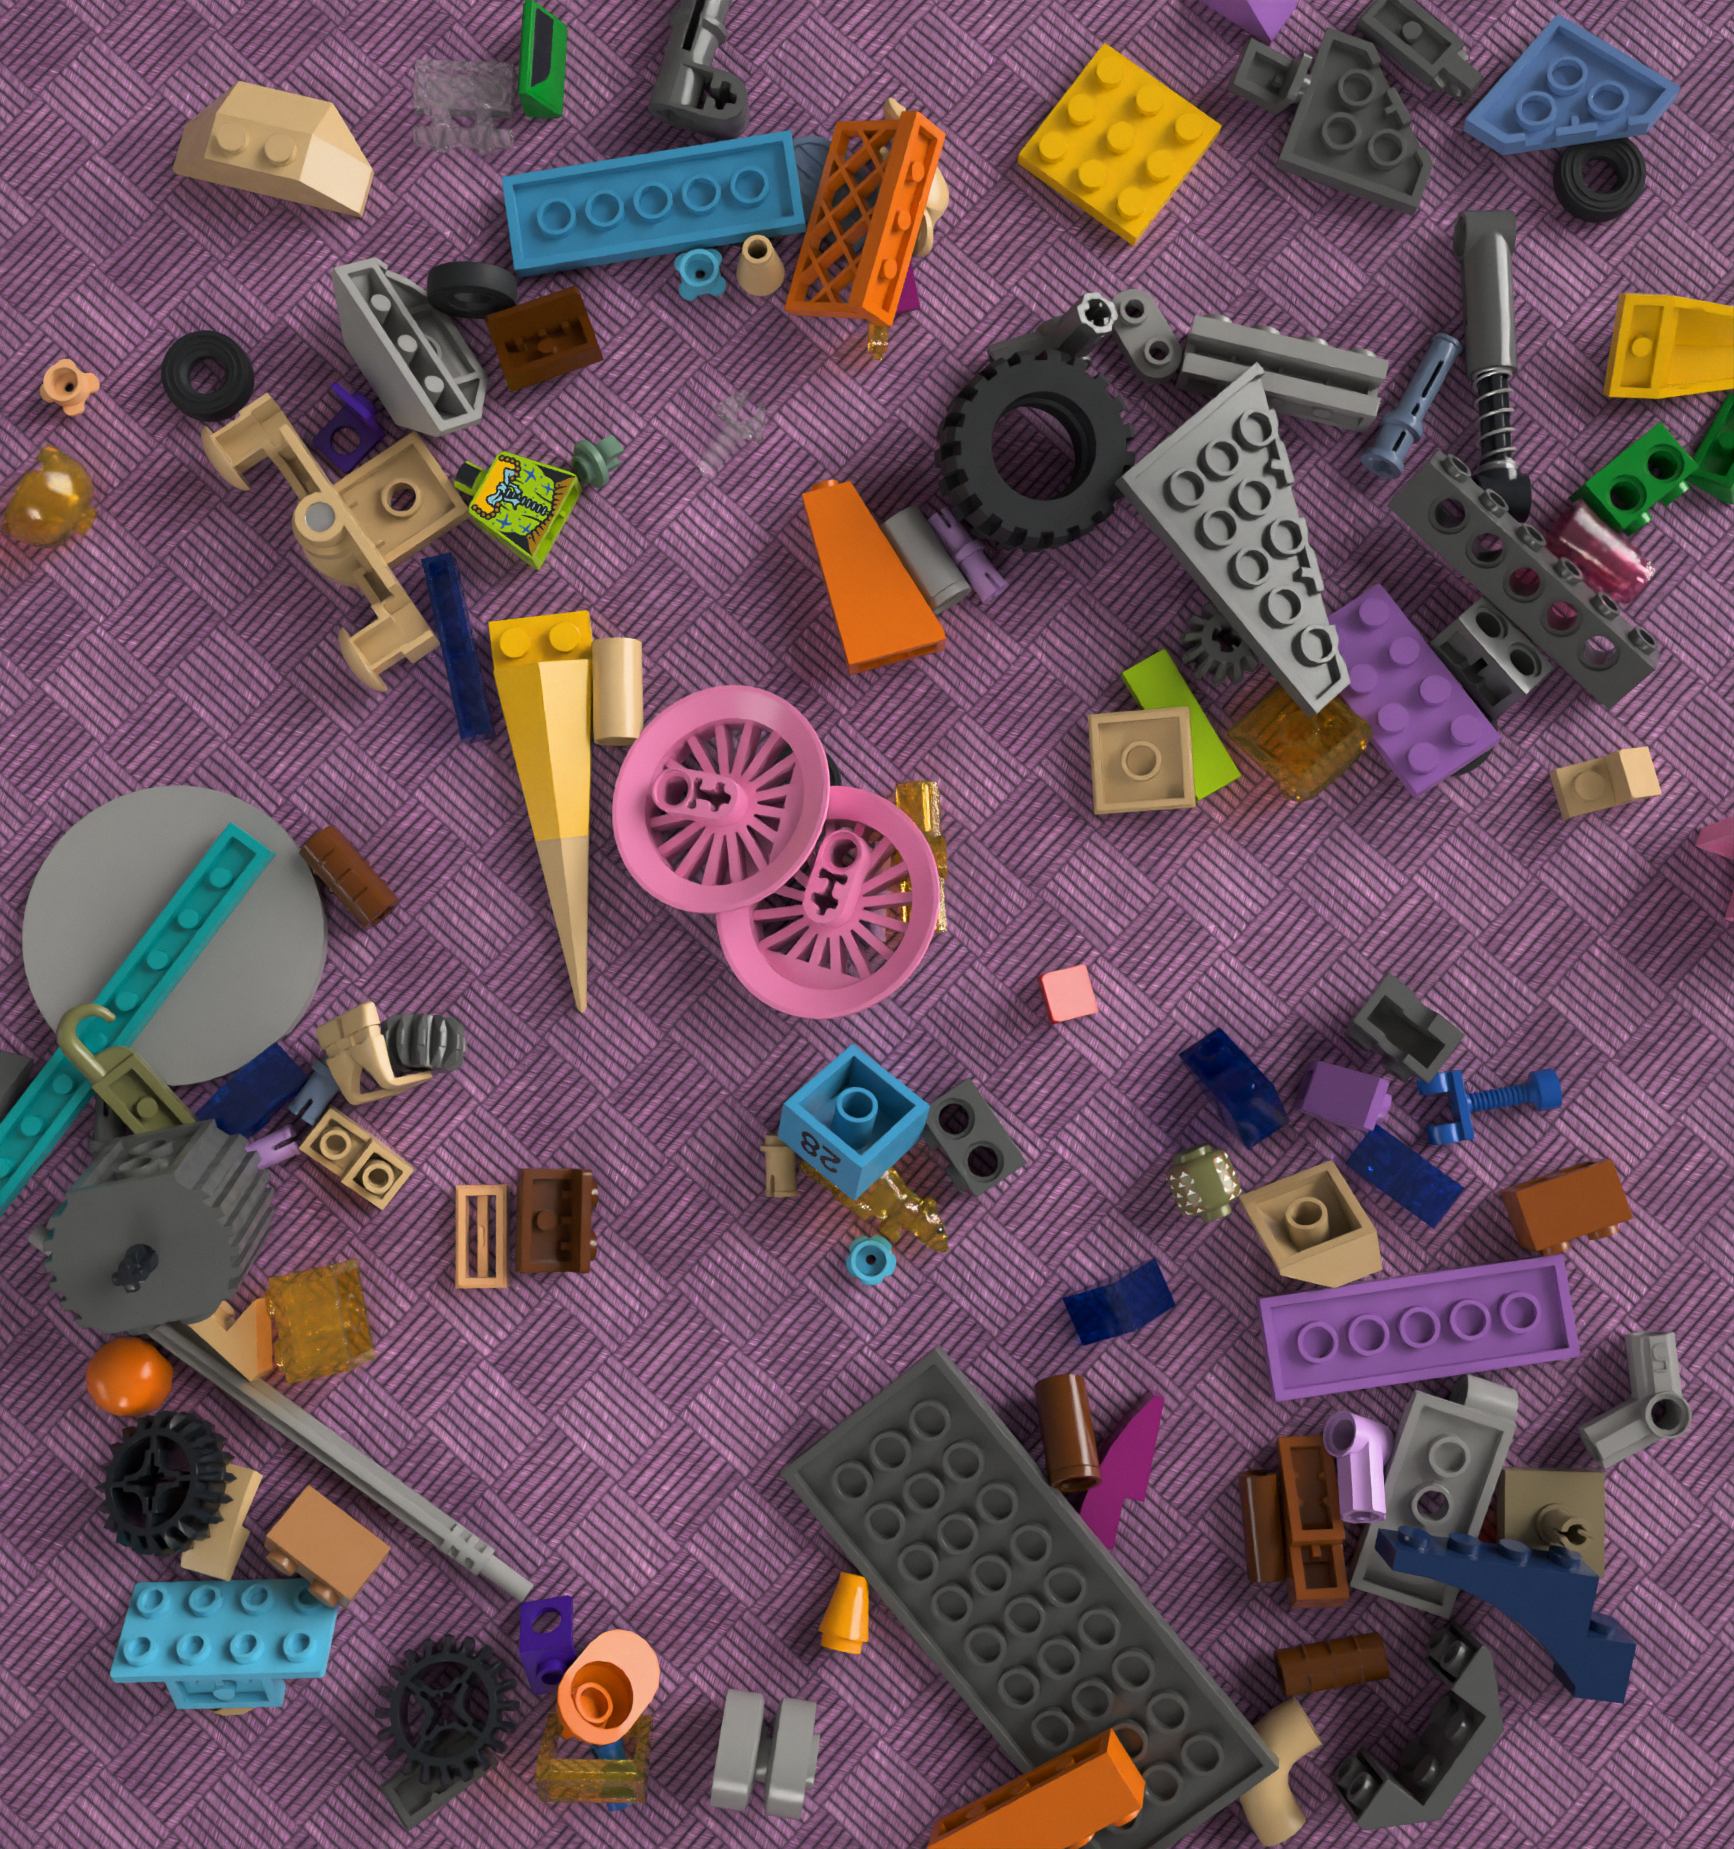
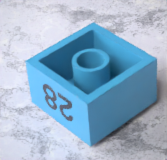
[778,1044,930,1201]

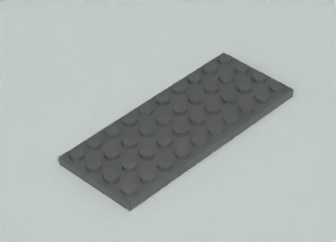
[780,1344,1279,1849]

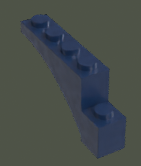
[1374,1526,1637,1704]

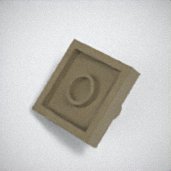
[1496,1467,1605,1578]

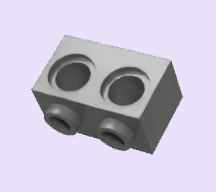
[1428,595,1554,719]
[921,1077,1027,1198]

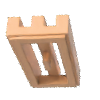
[455,1184,510,1288]

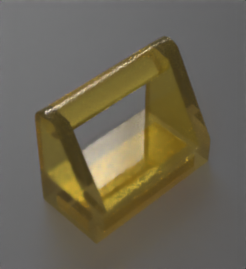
[535,1713,653,1803]

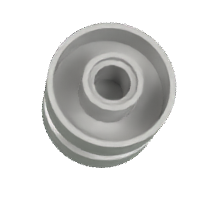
[710,1688,820,1820]

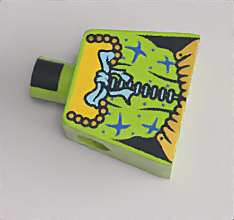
[454,451,583,570]

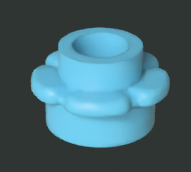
[846,1235,896,1286]

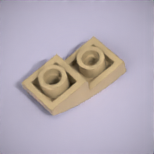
[298,1104,414,1210]
[180,1463,263,1582]

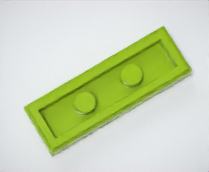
[1120,648,1241,803]

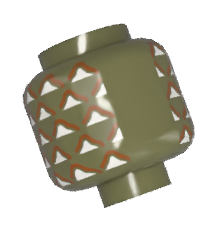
[1166,1142,1241,1223]

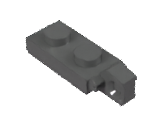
[1355,0,1484,105]

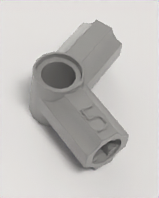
[1578,1330,1692,1469]

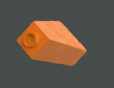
[802,479,946,676]

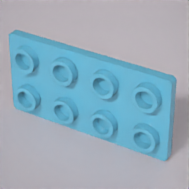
[110,1578,339,1709]

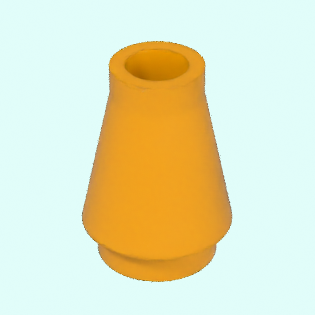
[818,1571,869,1654]

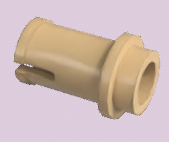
[760,1133,798,1197]

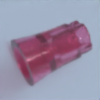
[1544,499,1656,605]

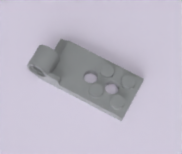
[1347,1374,1518,1619]

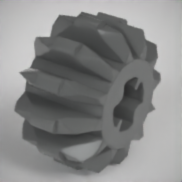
[1179,602,1259,686]
[381,1013,467,1074]

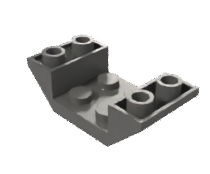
[1332,1619,1504,1831]

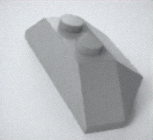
[331,257,489,437]

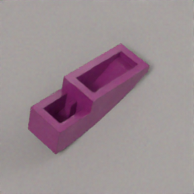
[1074,1389,1165,1550]

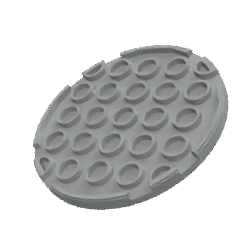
[22,785,328,1086]

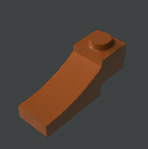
[1275,1435,1350,1609]

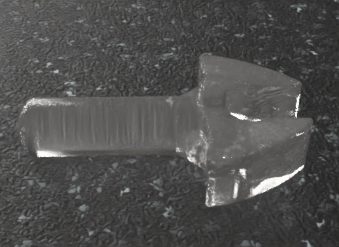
[696,391,766,478]

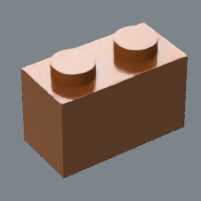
[1500,1158,1634,1256]

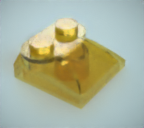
[1227,685,1373,802]

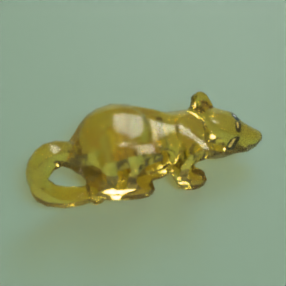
[798,1160,949,1252]

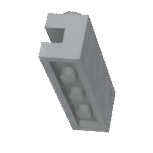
[1175,314,1389,433]

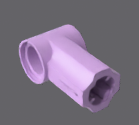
[1323,1410,1394,1524]

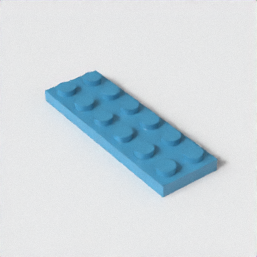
[501,130,806,278]

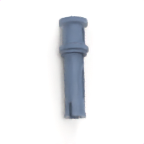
[1360,333,1462,479]

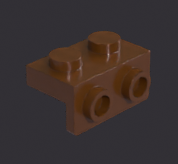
[485,286,604,392]
[515,1168,598,1274]

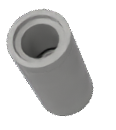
[880,505,971,616]

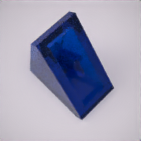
[1062,1257,1176,1346]

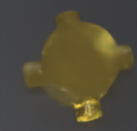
[868,323,888,360]

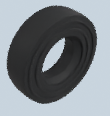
[1553,137,1646,223]
[427,261,517,319]
[161,330,254,422]

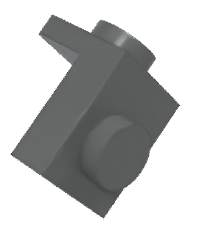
[1226,38,1313,115]

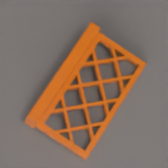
[784,111,946,327]

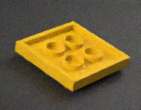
[1017,42,1222,246]

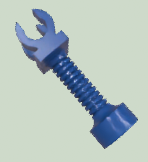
[1416,1068,1562,1146]

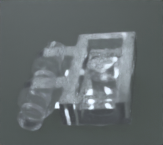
[413,59,516,154]

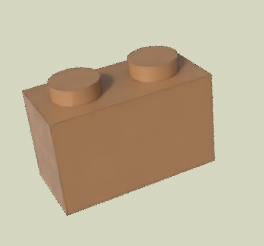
[264,1485,391,1610]

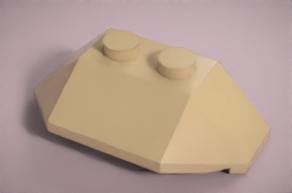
[173,81,374,218]

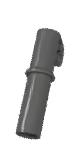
[648,0,750,140]

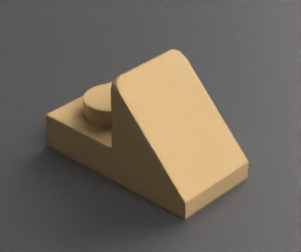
[1549,746,1662,820]
[187,1296,273,1382]

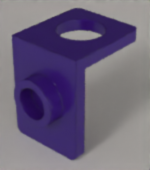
[312,382,386,474]
[519,1595,577,1695]

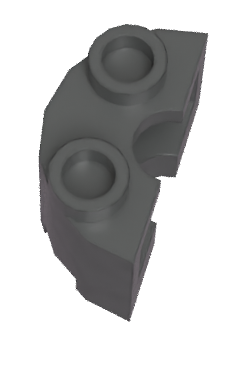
[1343,972,1465,1083]

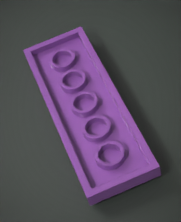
[1255,1253,1581,1402]

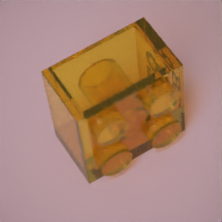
[265,1258,375,1384]

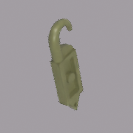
[56,1003,199,1134]

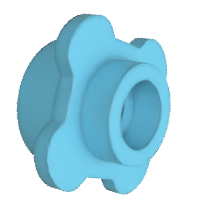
[674,248,727,301]

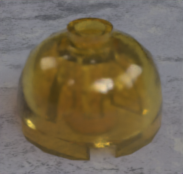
[0,444,99,548]

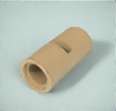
[592,637,644,746]

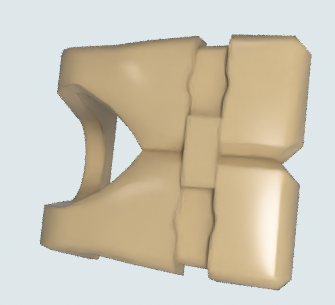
[316,1001,433,1105]

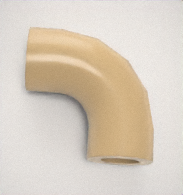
[1239,1696,1322,1847]

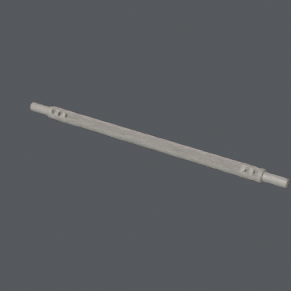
[27,1225,534,1603]

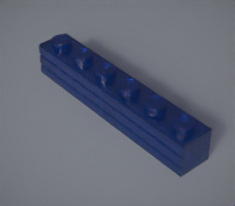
[421,552,496,745]

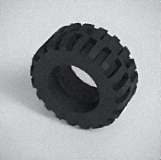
[934,349,1136,553]

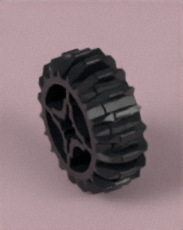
[94,1410,238,1557]
[375,1634,520,1786]

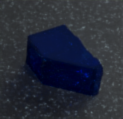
[1178,1027,1290,1150]

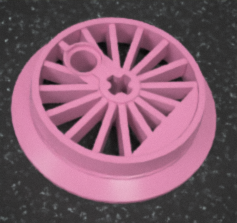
[612,685,830,914]
[716,786,940,1020]

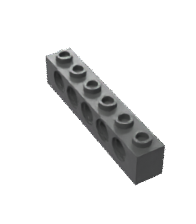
[1387,449,1660,709]

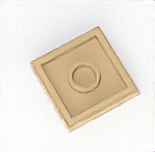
[1088,706,1196,815]

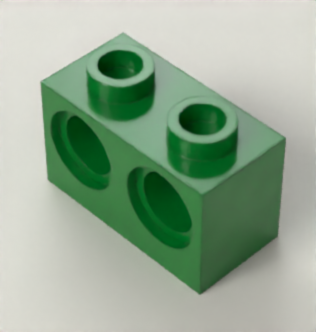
[1568,422,1699,542]

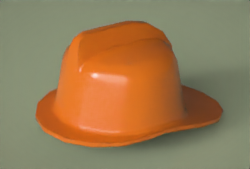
[556,1629,660,1746]

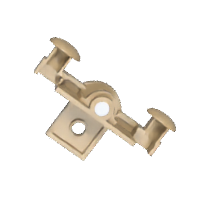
[201,392,470,692]

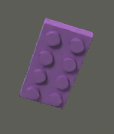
[1327,583,1502,799]

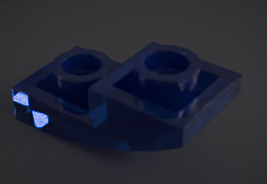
[195,1042,309,1139]
[1345,1124,1465,1229]

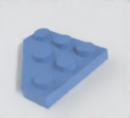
[1463,14,1680,155]

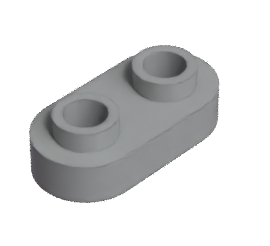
[1111,289,1182,385]

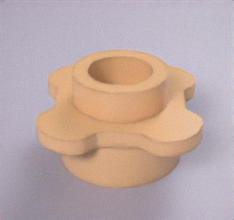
[40,359,100,417]

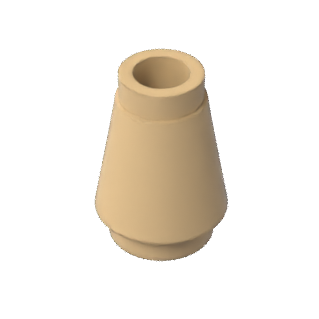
[736,235,785,296]

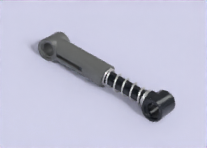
[1453,209,1532,523]

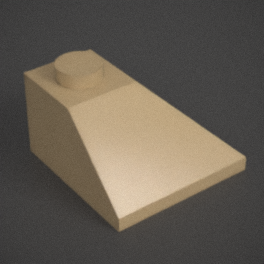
[1238,1160,1383,1288]

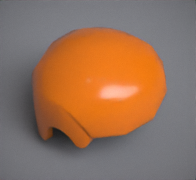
[85,1336,173,1417]

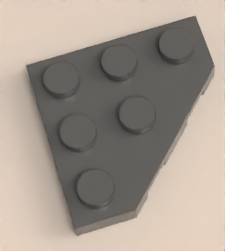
[1275,27,1434,216]

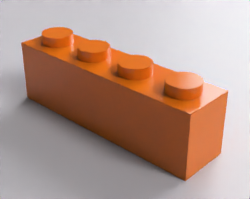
[927,1728,1145,1849]

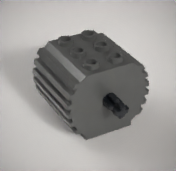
[43,1118,275,1335]

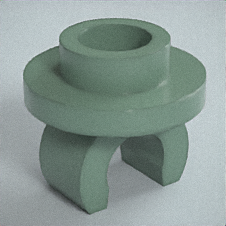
[571,435,624,488]

